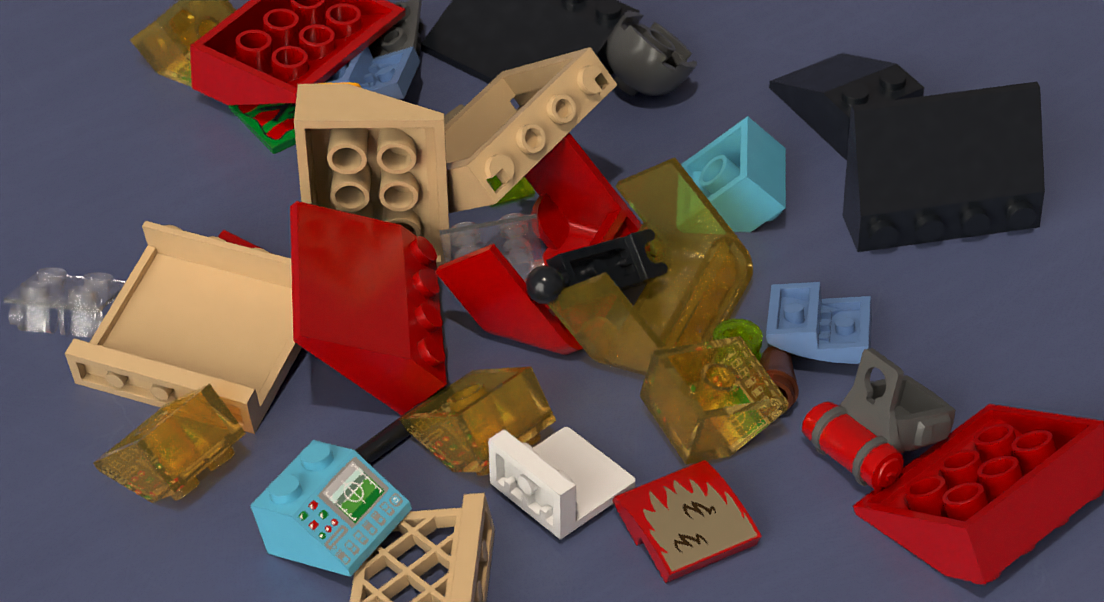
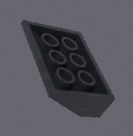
[421,0,639,84]
[842,81,1045,252]

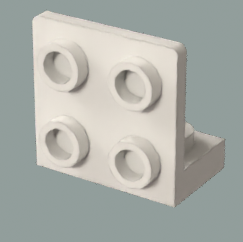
[488,427,635,540]

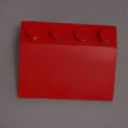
[190,0,405,105]
[290,201,447,416]
[853,404,1104,585]

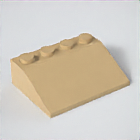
[294,84,451,268]

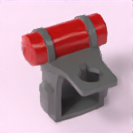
[802,348,955,491]

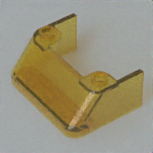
[548,157,753,384]

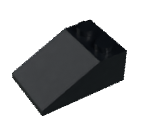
[769,53,924,160]

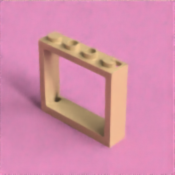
[445,47,617,213]

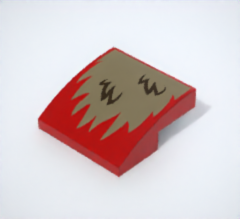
[612,460,762,583]

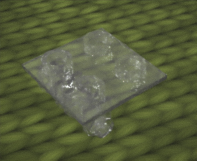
[439,213,545,294]
[4,268,126,338]

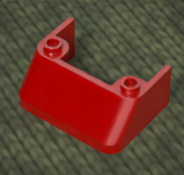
[435,132,647,355]

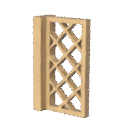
[350,493,495,602]

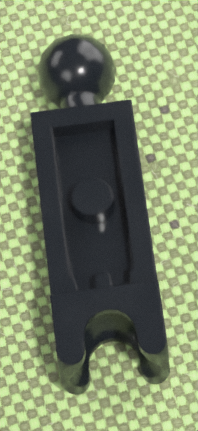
[526,229,668,307]

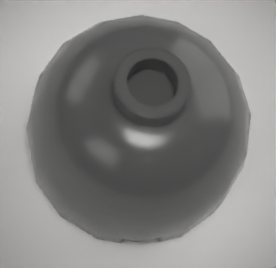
[606,11,697,96]

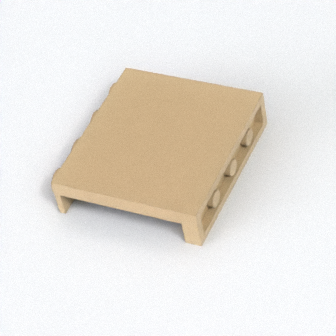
[65,221,302,434]

